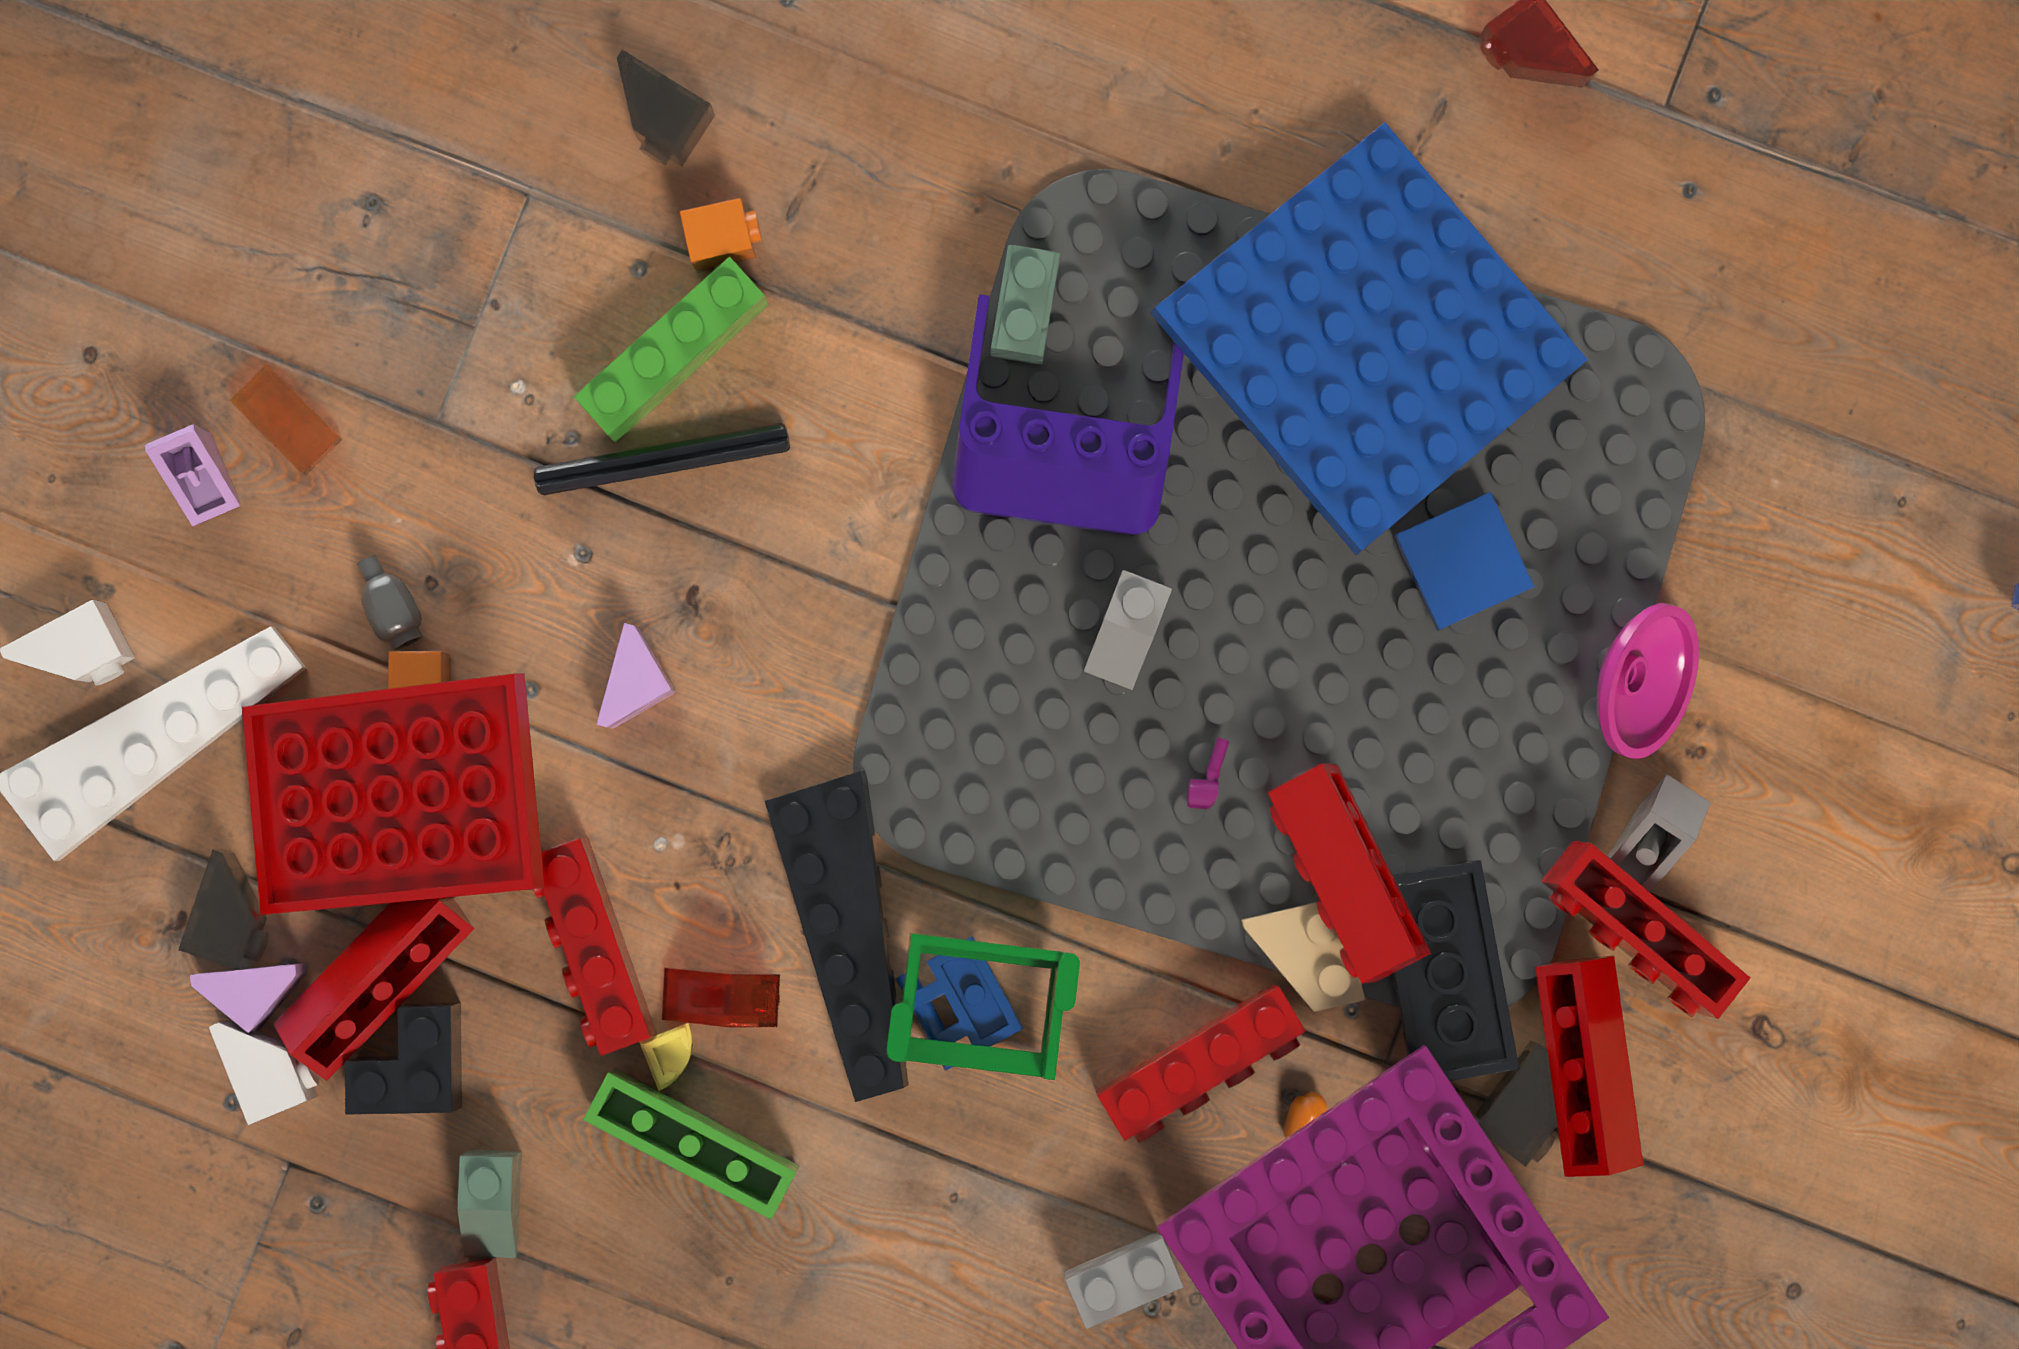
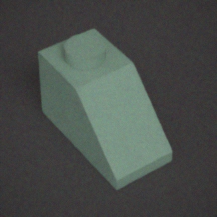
[457,1150,522,1258]

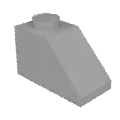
[1083,570,1172,690]
[1607,774,1711,892]

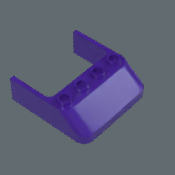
[952,294,1184,536]

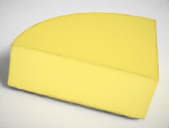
[639,1022,693,1091]

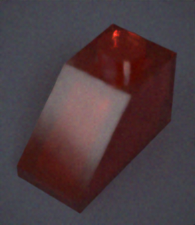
[1479,0,1599,88]
[661,968,780,1028]

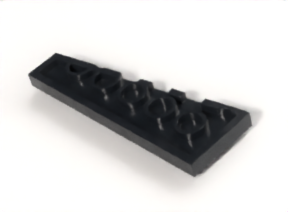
[765,770,909,1102]

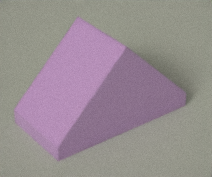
[145,424,240,526]
[596,623,676,729]
[190,963,307,1033]

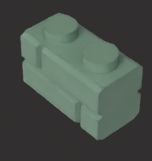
[991,245,1060,365]

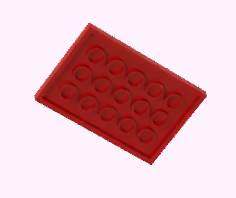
[242,673,545,915]

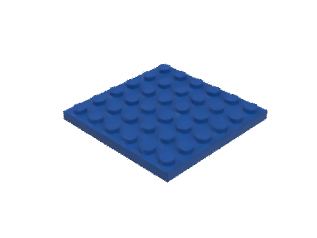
[1150,122,1588,555]

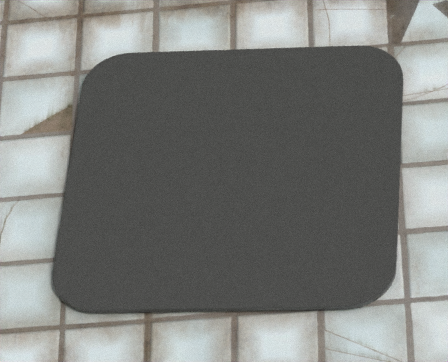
[853,169,1705,1007]

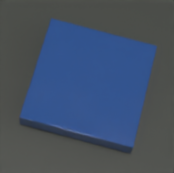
[1394,492,1534,631]

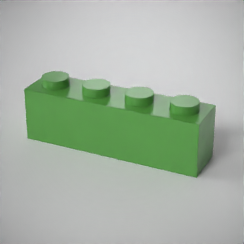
[574,256,769,443]
[583,1068,800,1220]

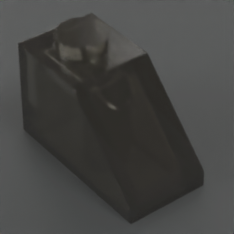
[617,50,715,167]
[178,849,269,970]
[1473,1040,1558,1167]

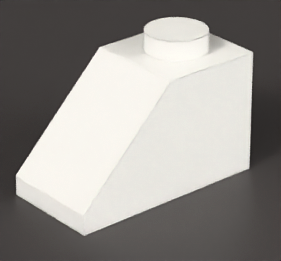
[0,600,135,686]
[209,1020,319,1125]

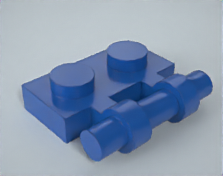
[895,936,1023,1071]

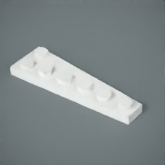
[0,626,307,861]

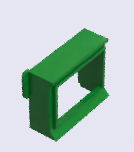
[886,933,1080,1080]

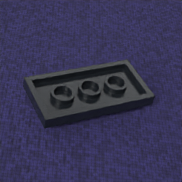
[1392,860,1520,1081]

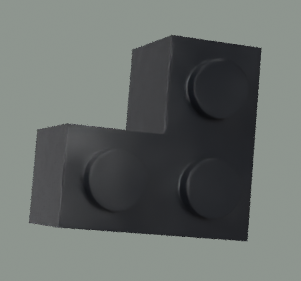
[345,1003,462,1115]

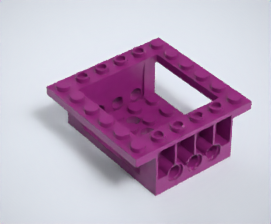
[1156,1045,1609,1349]

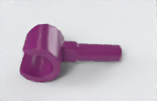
[1187,738,1229,809]

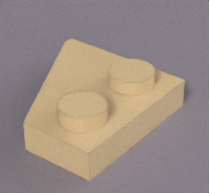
[1241,902,1365,1012]

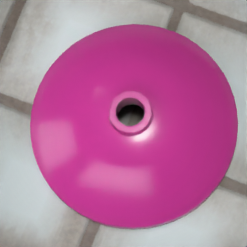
[1596,603,1699,759]

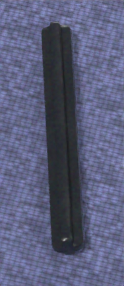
[534,423,790,495]

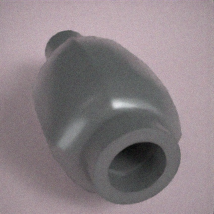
[357,555,423,650]

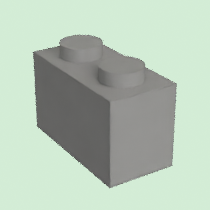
[1064,1231,1184,1329]

